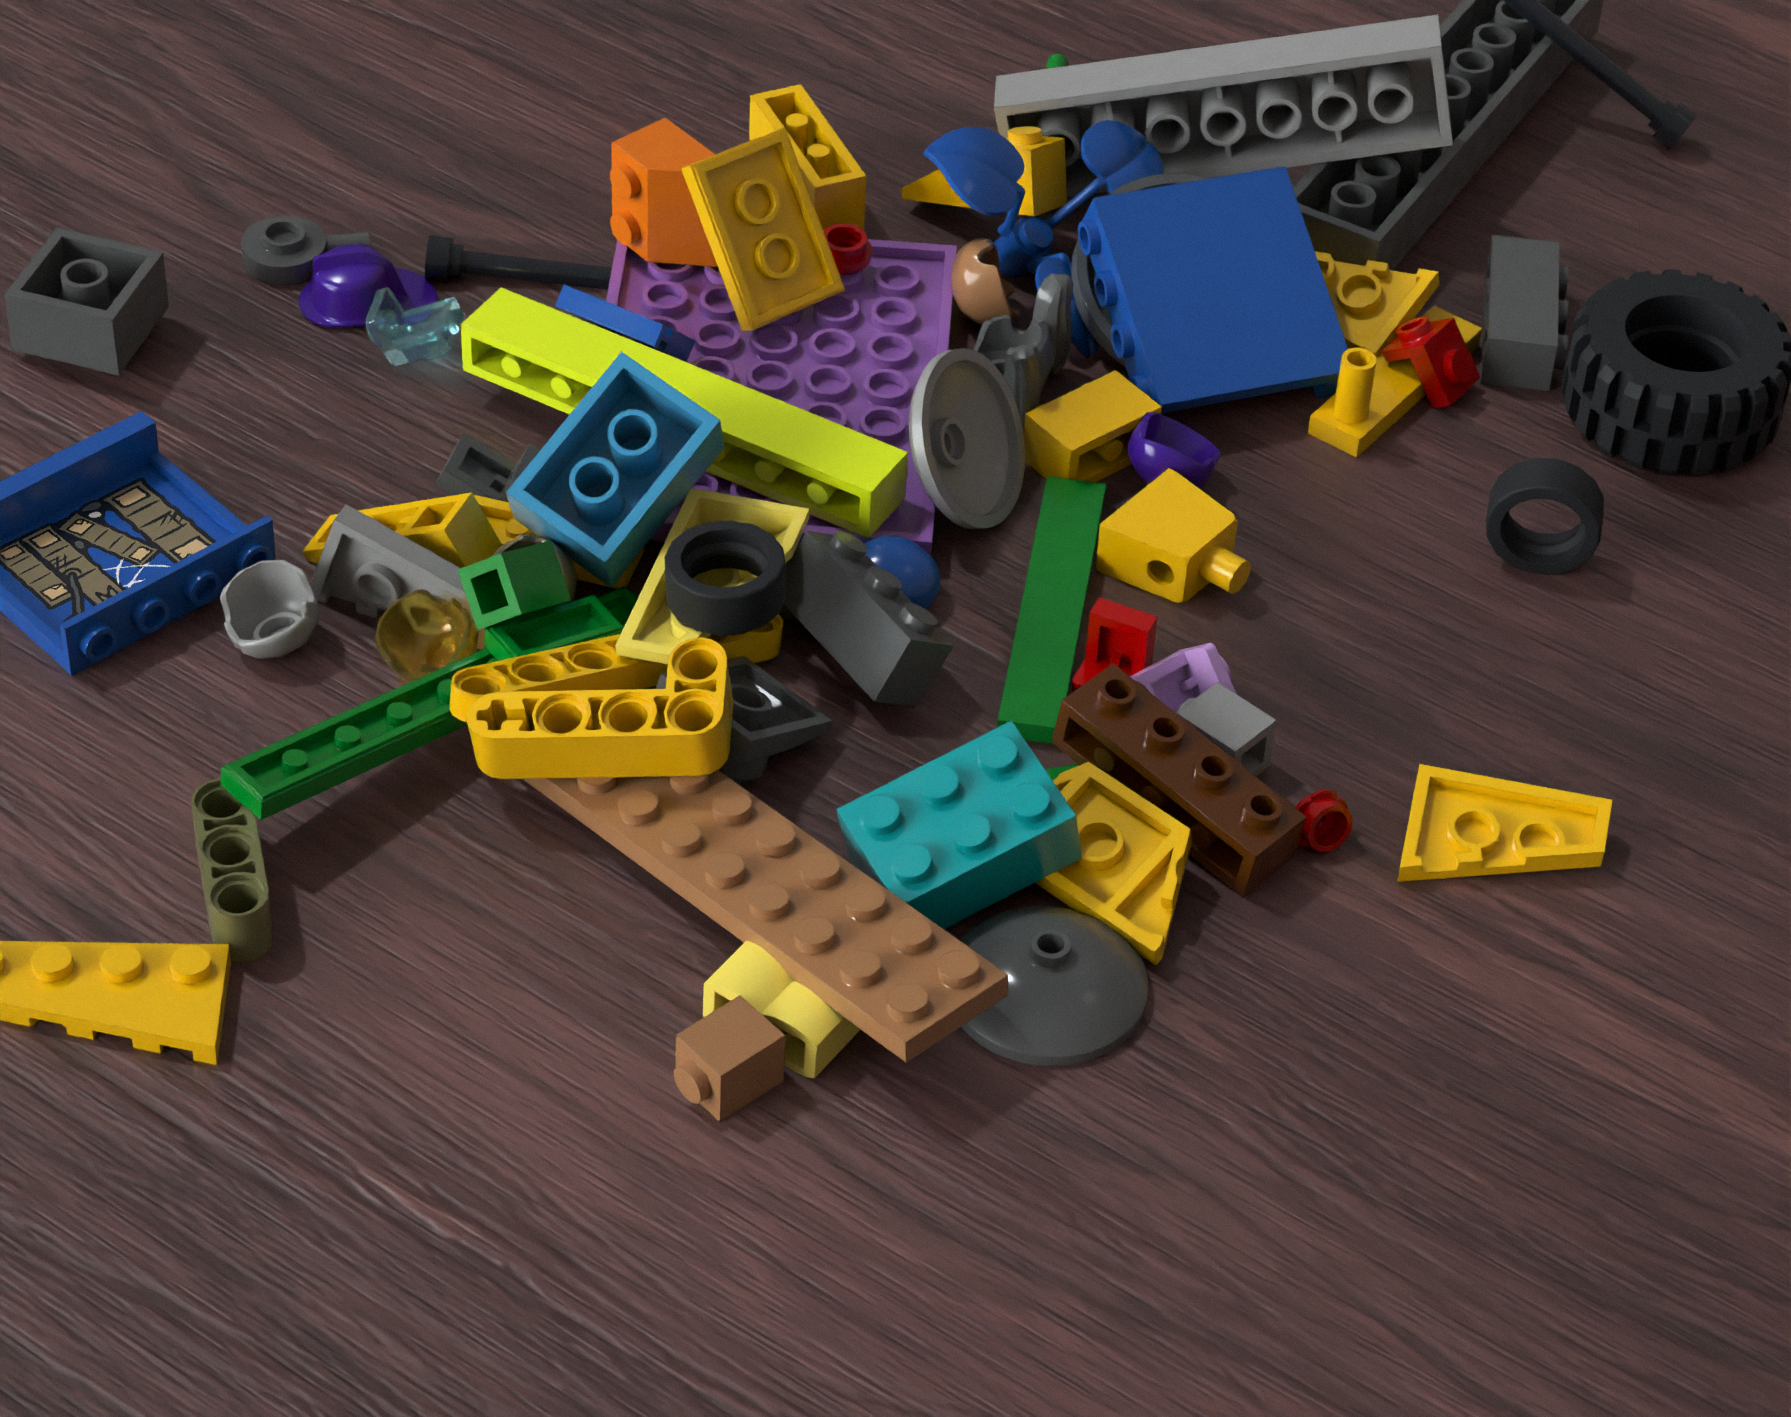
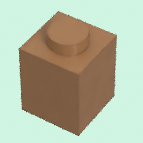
[674,995,785,1122]

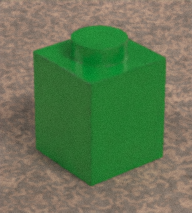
[458,540,571,630]

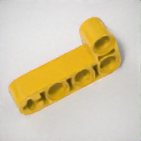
[466,637,733,779]

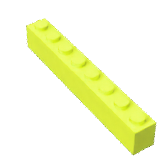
[461,287,908,539]

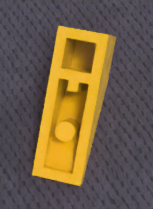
[901,127,1067,217]
[302,492,502,568]

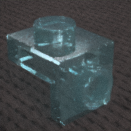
[365,287,465,367]

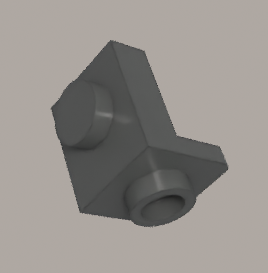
[435,433,540,502]

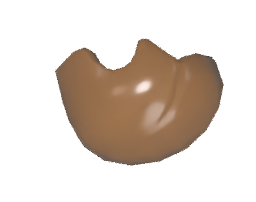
[951,238,1021,325]

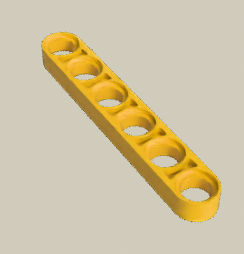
[449,614,783,722]

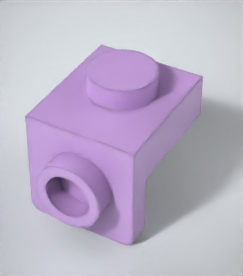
[1130,643,1236,713]

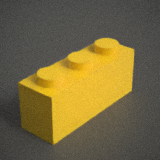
[749,84,867,231]

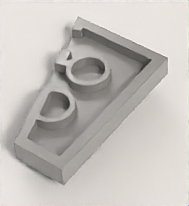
[311,504,486,650]

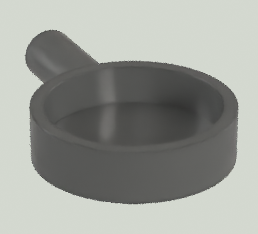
[241,215,370,285]

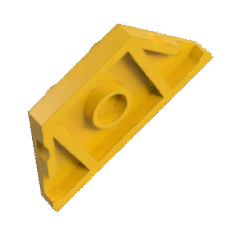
[1035,762,1192,966]

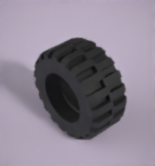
[1562,269,1791,476]

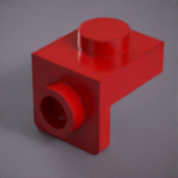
[1381,316,1480,408]
[1072,597,1158,692]

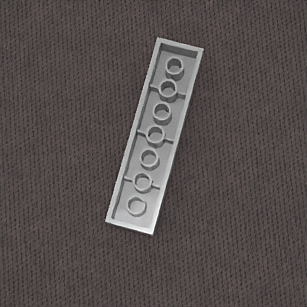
[994,15,1453,197]

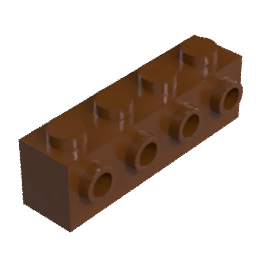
[1051,663,1306,898]

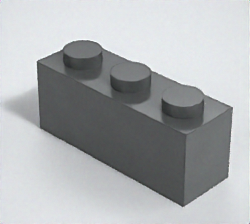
[1480,235,1569,391]
[784,530,954,707]

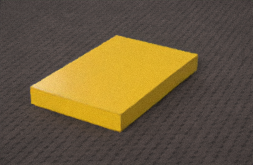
[681,128,845,332]

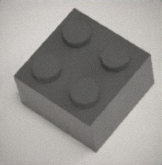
[4,227,169,376]

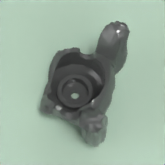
[973,273,1074,433]

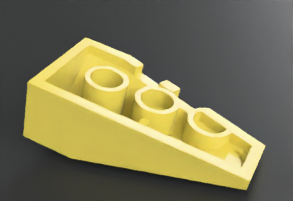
[615,488,809,664]

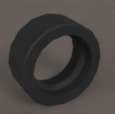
[1486,458,1604,575]
[664,520,786,635]

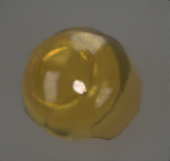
[374,589,479,683]

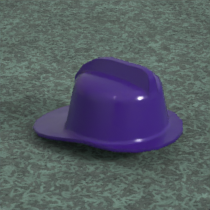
[298,244,438,328]

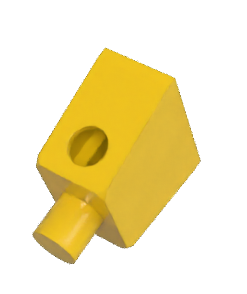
[1095,468,1251,603]

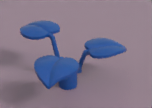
[923,120,1164,359]

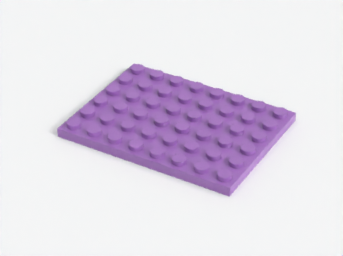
[606,239,957,556]

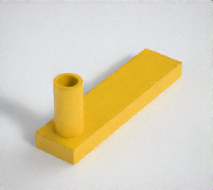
[1308,305,1482,458]

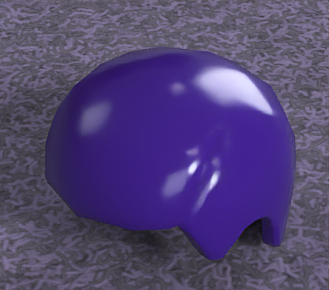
[1128,412,1220,489]

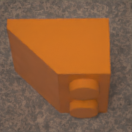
[610,118,718,267]

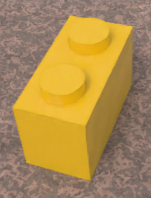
[1024,370,1162,482]

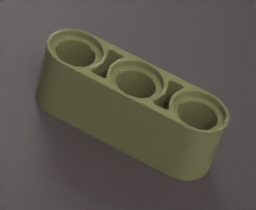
[191,778,273,962]

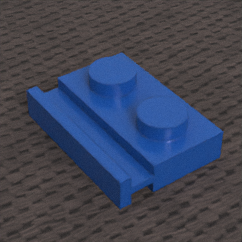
[555,284,696,362]

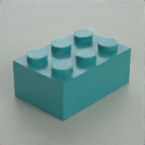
[836,720,1082,929]

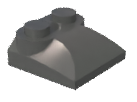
[656,656,833,784]

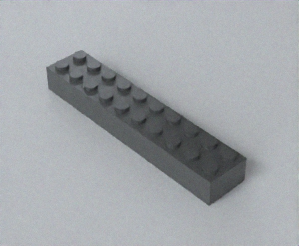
[1293,0,1604,271]

